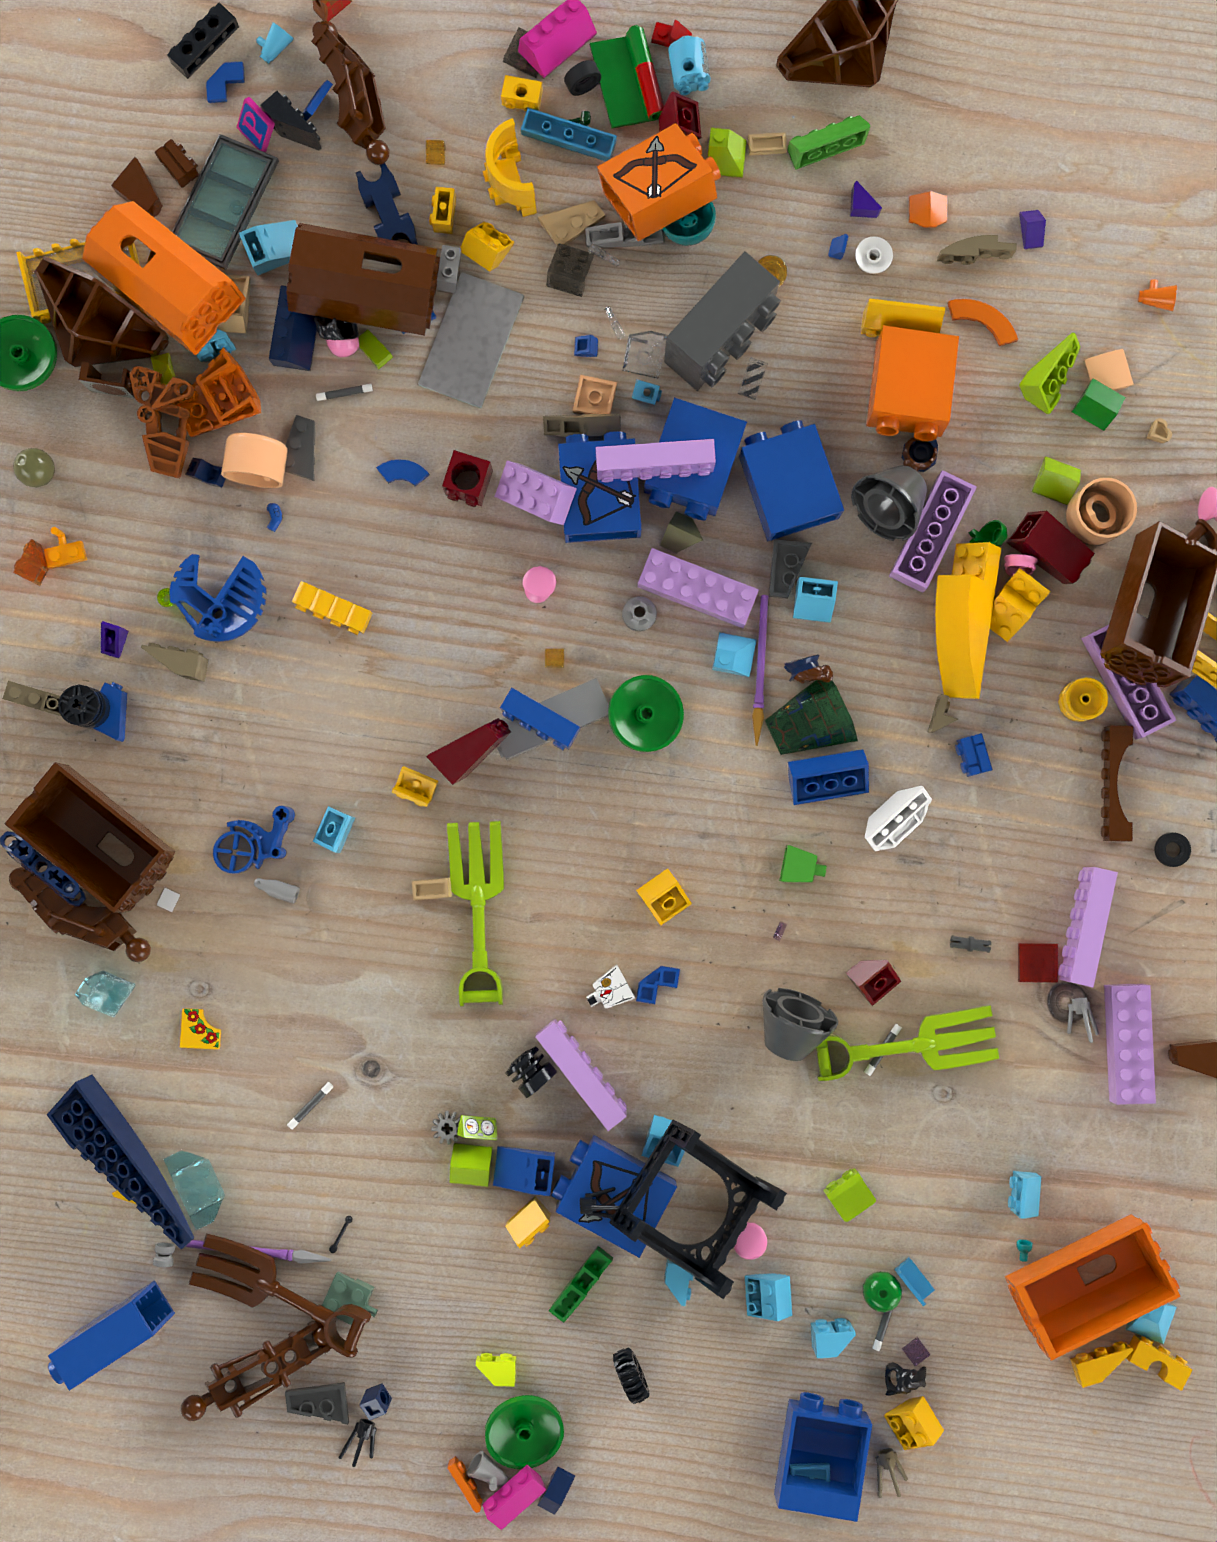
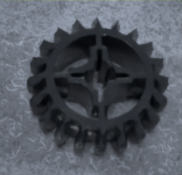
[613,1347,650,1404]

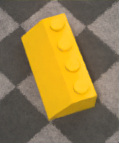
[861,298,946,337]

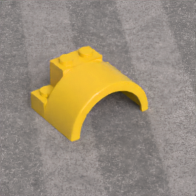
[482,118,537,217]

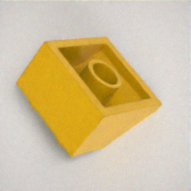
[636,868,692,926]

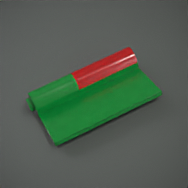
[589,25,664,129]

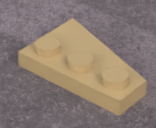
[538,200,605,249]

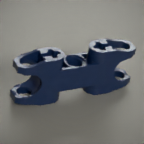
[355,163,418,245]
[0,831,86,906]

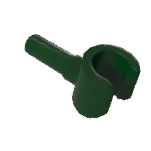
[569,111,591,126]

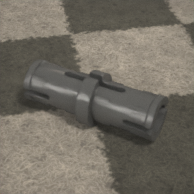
[950,935,991,953]

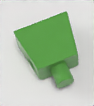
[779,845,827,882]

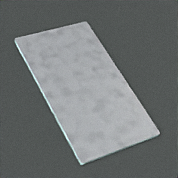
[418,272,524,408]

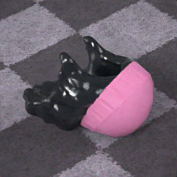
[313,316,359,357]

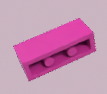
[482,1465,546,1530]

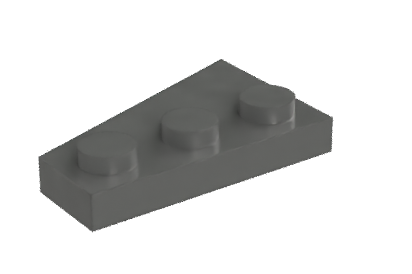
[285,415,316,481]
[769,539,812,599]
[285,1382,349,1425]

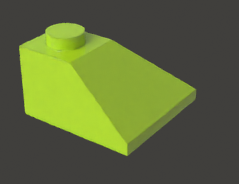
[707,128,747,178]

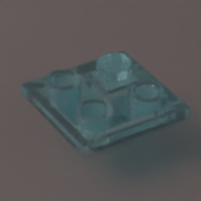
[75,970,136,1018]

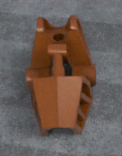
[130,366,194,479]

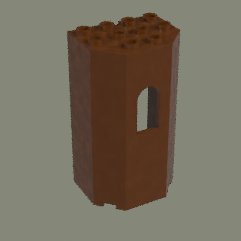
[286,223,440,336]
[1100,521,1217,688]
[5,762,175,913]

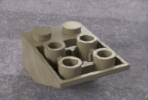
[141,643,209,682]

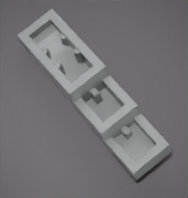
[585,222,664,248]

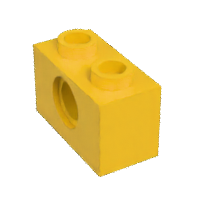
[501,75,543,112]

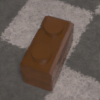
[155,139,199,188]

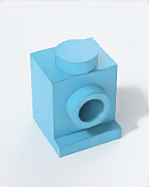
[632,379,662,405]

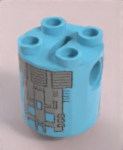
[668,35,711,95]

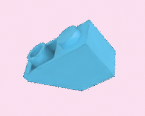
[664,1259,693,1306]

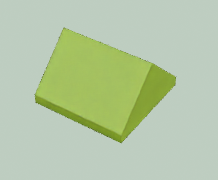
[1032,456,1081,505]
[450,1143,493,1187]

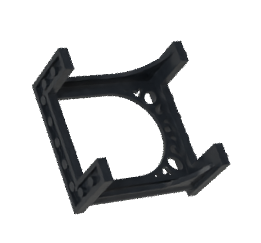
[609,1120,787,1300]

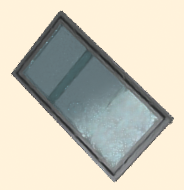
[172,134,279,270]

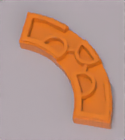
[947,299,1018,346]

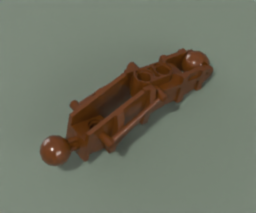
[311,21,390,165]
[9,867,151,962]
[181,1321,332,1421]

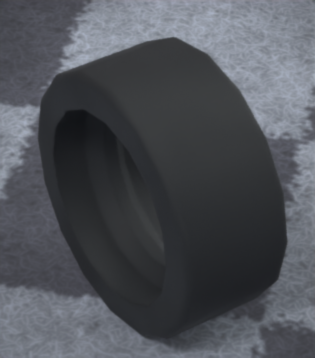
[564,60,601,96]

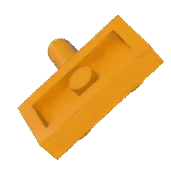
[44,527,87,569]

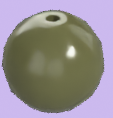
[13,448,55,488]

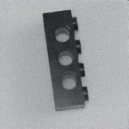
[167,3,239,79]

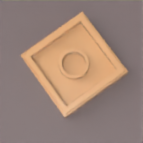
[573,375,617,415]

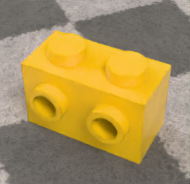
[429,187,457,234]

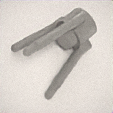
[1067,997,1099,1043]

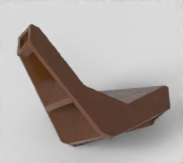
[776,0,899,87]
[34,256,169,367]

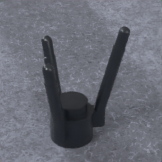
[580,1187,620,1219]
[339,1419,377,1467]

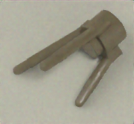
[875,1448,908,1498]

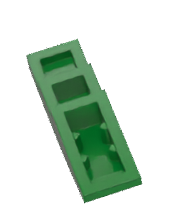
[549,1246,613,1323]

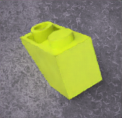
[476,1353,516,1387]

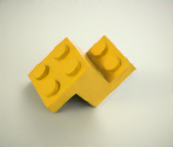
[990,568,1050,642]

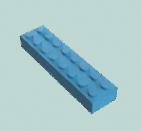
[521,108,617,161]

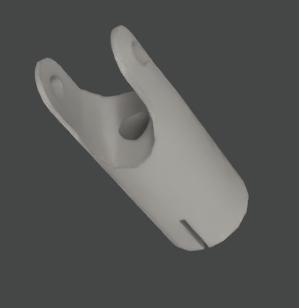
[254,878,300,904]

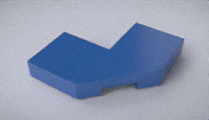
[206,62,245,103]
[636,966,680,1004]

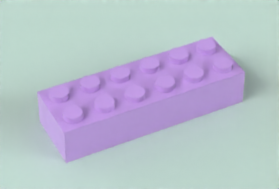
[596,439,716,482]
[889,470,977,593]
[637,548,759,628]
[1081,625,1177,740]
[1058,867,1118,987]
[1104,984,1156,1105]
[535,1019,627,1131]

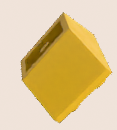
[460,221,515,272]
[505,1196,551,1248]
[884,1396,944,1450]

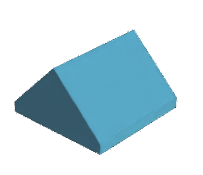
[313,806,355,853]

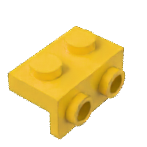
[392,766,439,807]

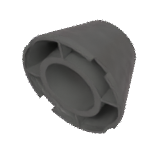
[851,465,927,541]
[762,988,838,1061]

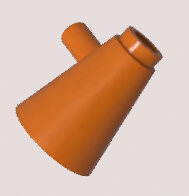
[1138,279,1177,312]

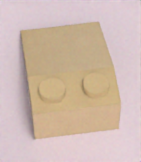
[217,275,251,333]

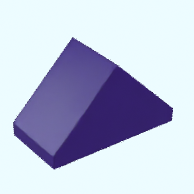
[850,181,882,218]
[1019,210,1046,249]
[101,621,129,658]

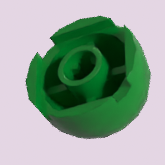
[863,1271,902,1313]

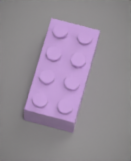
[494,460,577,525]

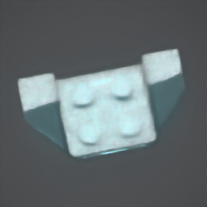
[163,1150,225,1230]

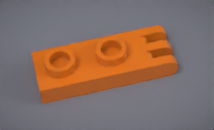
[447,1456,483,1513]

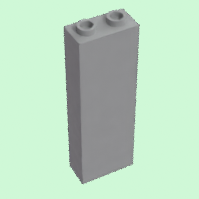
[497,678,609,760]

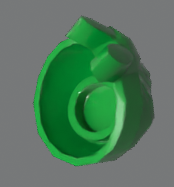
[968,520,1008,547]

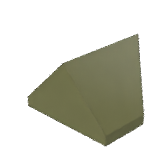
[660,511,703,554]

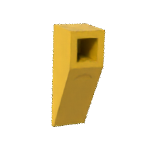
[1070,1341,1133,1388]

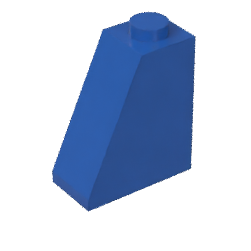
[93,682,127,742]

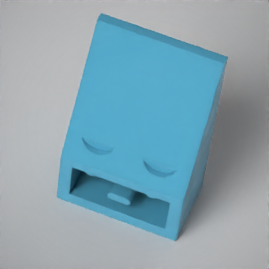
[239,220,298,276]

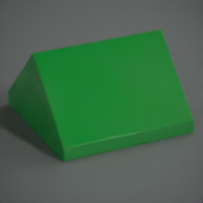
[1071,378,1126,431]

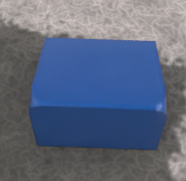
[828,234,849,260]
[574,335,598,357]

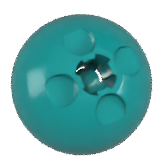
[662,202,716,246]

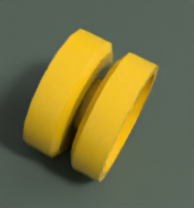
[1058,677,1108,722]

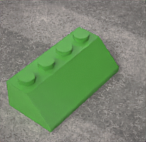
[787,115,871,170]

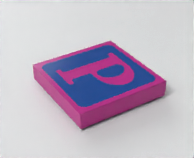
[236,97,275,152]

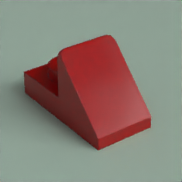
[651,19,692,47]

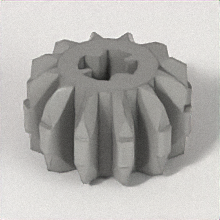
[431,1110,460,1145]

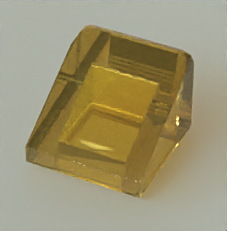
[426,140,446,165]
[545,649,564,668]

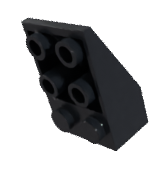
[260,90,322,151]

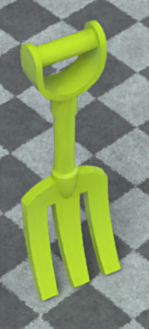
[447,821,504,1007]
[816,1005,999,1081]

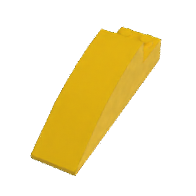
[935,542,1001,699]

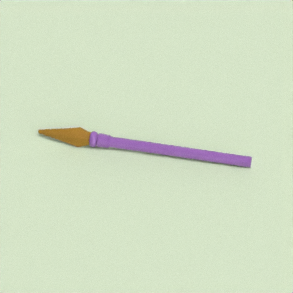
[752,595,768,746]

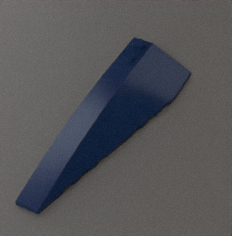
[47,1074,194,1250]

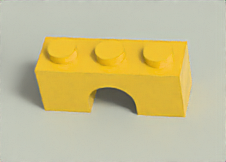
[1126,1335,1192,1391]

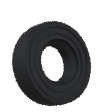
[1154,832,1191,867]

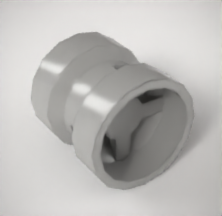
[153,1242,175,1267]

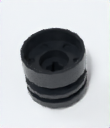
[58,684,110,729]
[505,1046,557,1098]

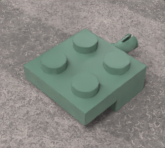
[322,1272,378,1325]

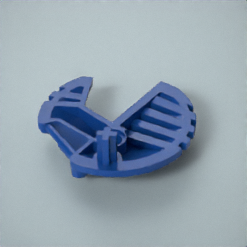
[170,554,267,642]

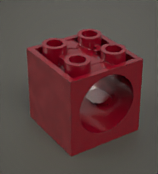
[442,450,493,507]

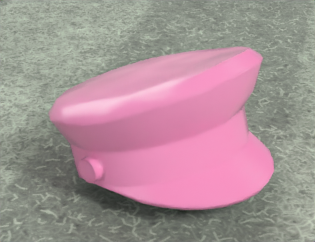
[1198,487,1217,521]
[1004,554,1038,577]
[523,566,556,603]
[734,1222,767,1260]

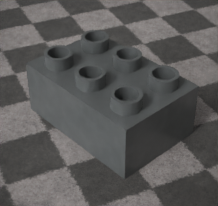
[664,251,781,391]

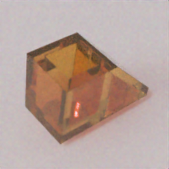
[13,539,49,586]

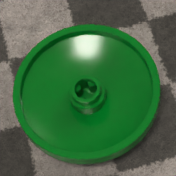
[0,315,58,391]
[608,675,684,752]
[485,1395,564,1469]

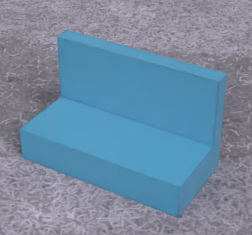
[894,1257,935,1306]

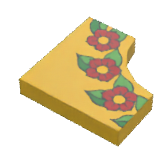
[180,1008,221,1049]

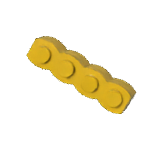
[292,581,373,635]

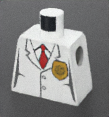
[586,965,635,1009]

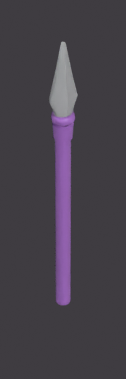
[186,1240,331,1264]

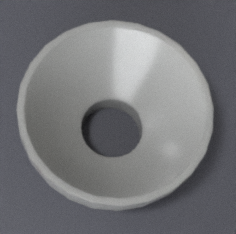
[622,596,657,631]

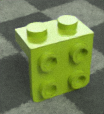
[823,1168,876,1222]

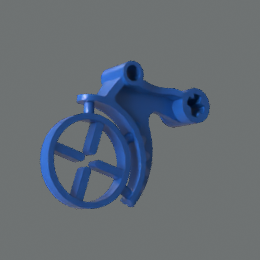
[213,806,295,874]

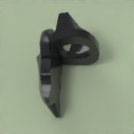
[885,1362,926,1396]

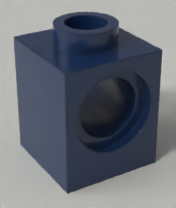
[359,1383,392,1421]

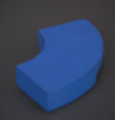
[376,459,430,486]

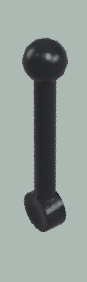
[329,1216,353,1253]

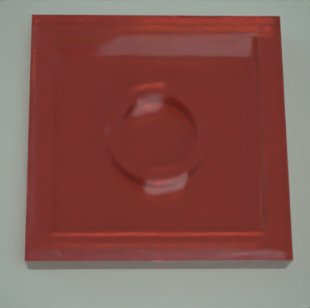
[1018,943,1058,983]

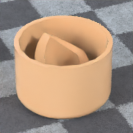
[221,433,287,488]
[1066,478,1137,545]

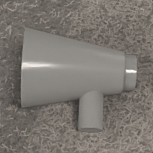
[468,1451,508,1491]

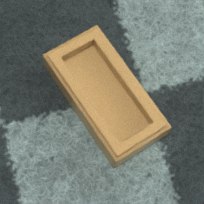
[748,132,787,156]
[412,878,452,900]

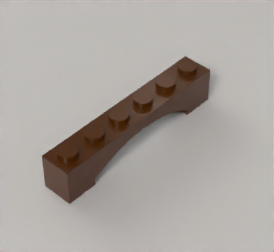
[1101,725,1133,842]

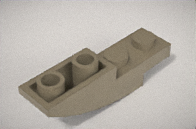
[937,235,1017,265]
[543,414,621,437]
[2,681,83,716]

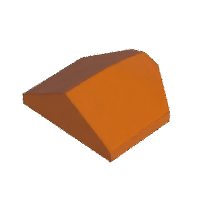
[909,191,947,228]

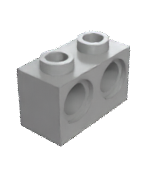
[437,245,461,293]

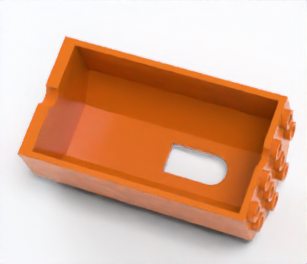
[82,201,246,356]
[1005,1214,1181,1361]

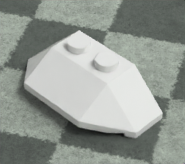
[865,786,932,851]

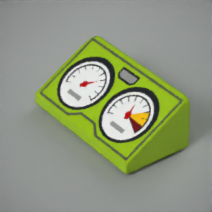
[457,1115,497,1140]

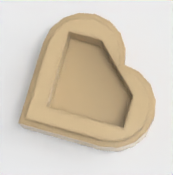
[1147,418,1172,443]

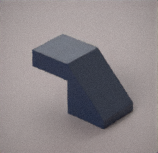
[185,457,226,488]
[537,1467,575,1515]

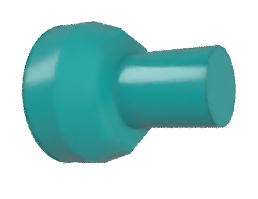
[1016,1239,1033,1262]

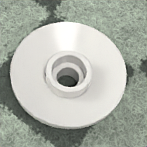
[855,236,893,274]

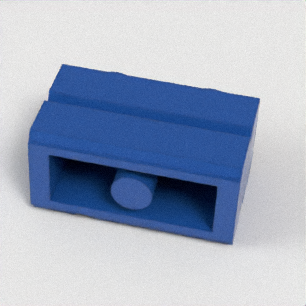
[955,733,993,777]

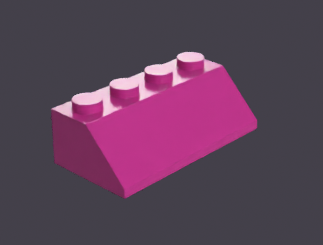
[518,0,597,78]

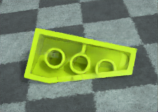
[1019,333,1080,414]

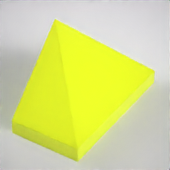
[151,353,175,384]

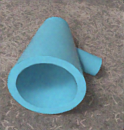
[256,22,294,64]

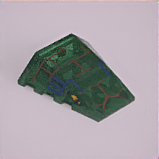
[765,680,858,755]

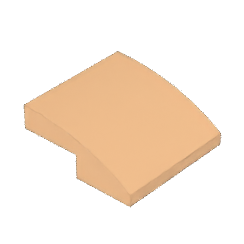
[1085,349,1134,391]

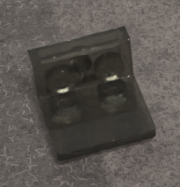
[546,243,594,297]

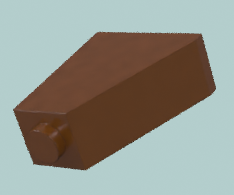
[111,157,163,217]
[1168,1039,1217,1078]

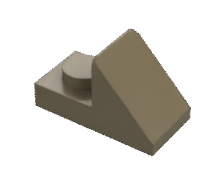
[928,694,958,733]

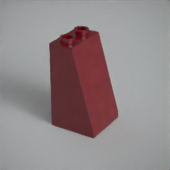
[1006,510,1095,584]
[426,718,511,785]

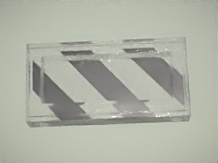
[738,357,768,400]

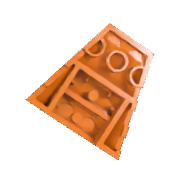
[176,347,261,437]

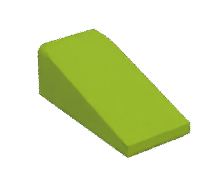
[359,329,393,370]

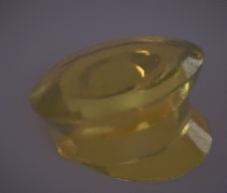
[758,255,787,288]

